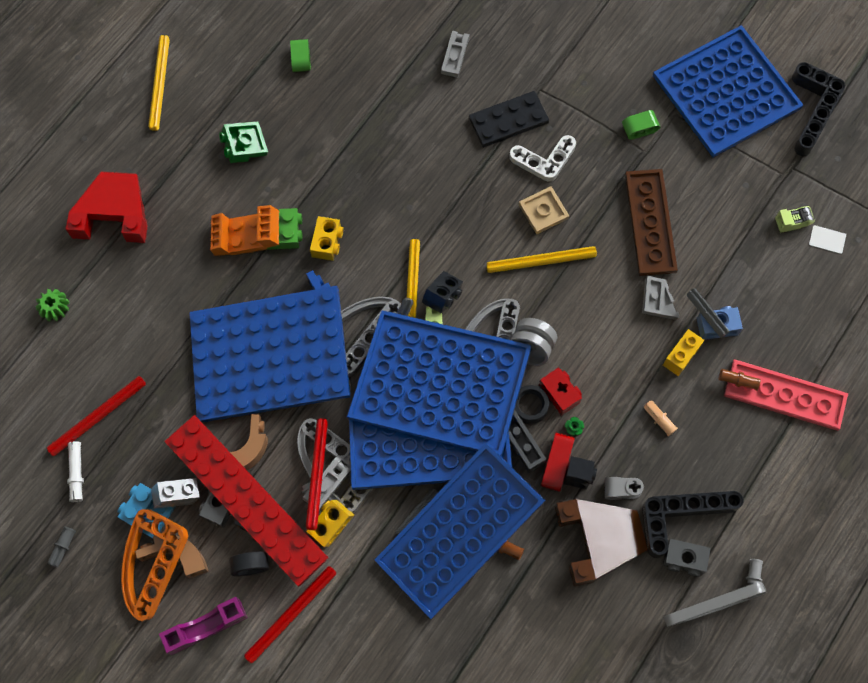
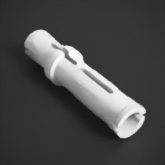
[67,442,84,502]

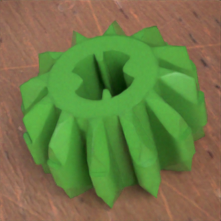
[35,289,70,321]

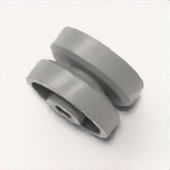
[510,318,558,366]

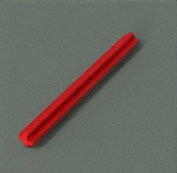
[46,376,146,456]
[306,418,328,530]
[244,566,336,663]

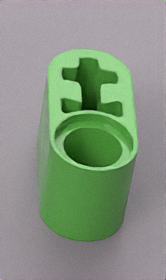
[290,39,311,72]
[622,110,660,140]

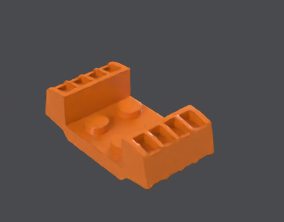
[210,205,279,256]

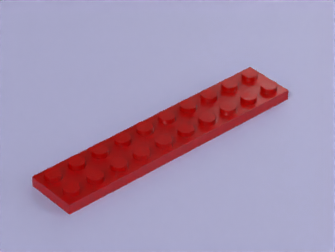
[164,415,329,587]

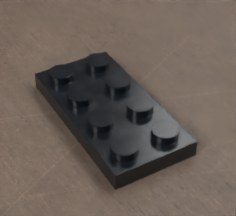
[469,90,549,148]

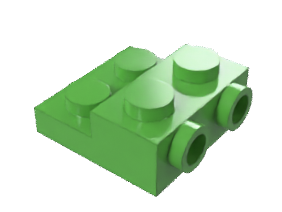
[266,208,303,250]

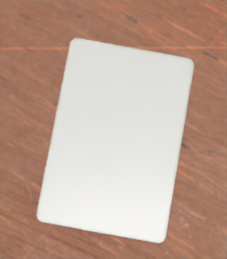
[809,225,846,254]

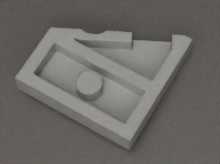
[642,276,680,320]

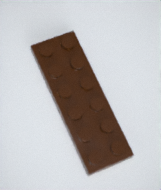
[625,169,678,276]

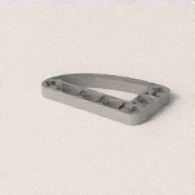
[341,297,401,377]
[465,299,520,340]
[297,418,374,514]
[664,581,767,627]

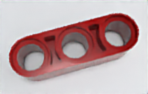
[541,433,575,492]

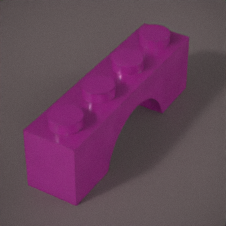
[159,597,248,655]

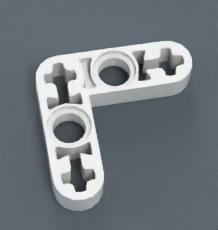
[510,135,576,182]

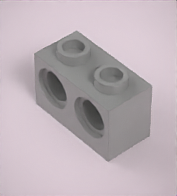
[151,478,200,509]

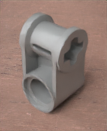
[604,477,644,500]

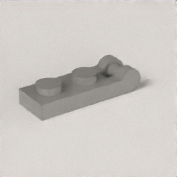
[441,31,470,78]
[303,457,351,510]

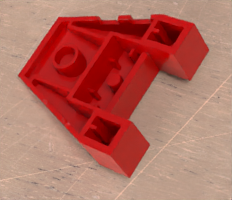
[66,172,148,243]

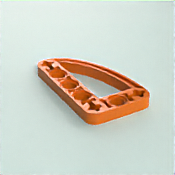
[121,509,188,621]

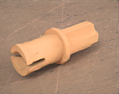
[644,401,678,437]

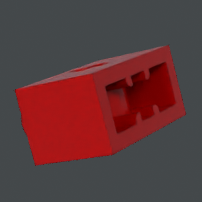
[539,367,582,416]

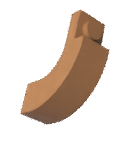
[230,414,268,471]
[135,535,209,579]

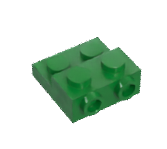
[219,121,268,163]

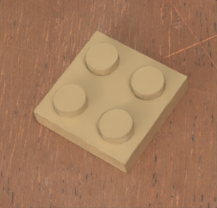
[519,186,569,235]

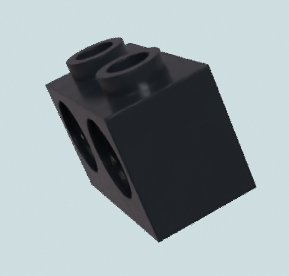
[421,271,463,314]
[563,456,597,490]

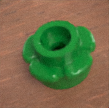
[565,417,584,436]

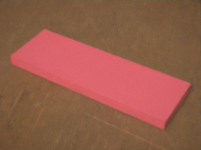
[724,359,848,431]

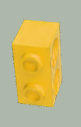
[310,216,343,261]
[663,329,704,376]
[306,500,354,547]

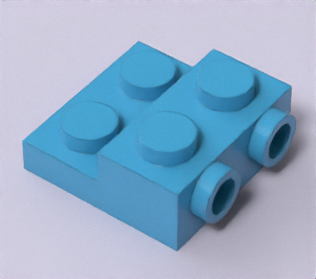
[118,483,176,539]

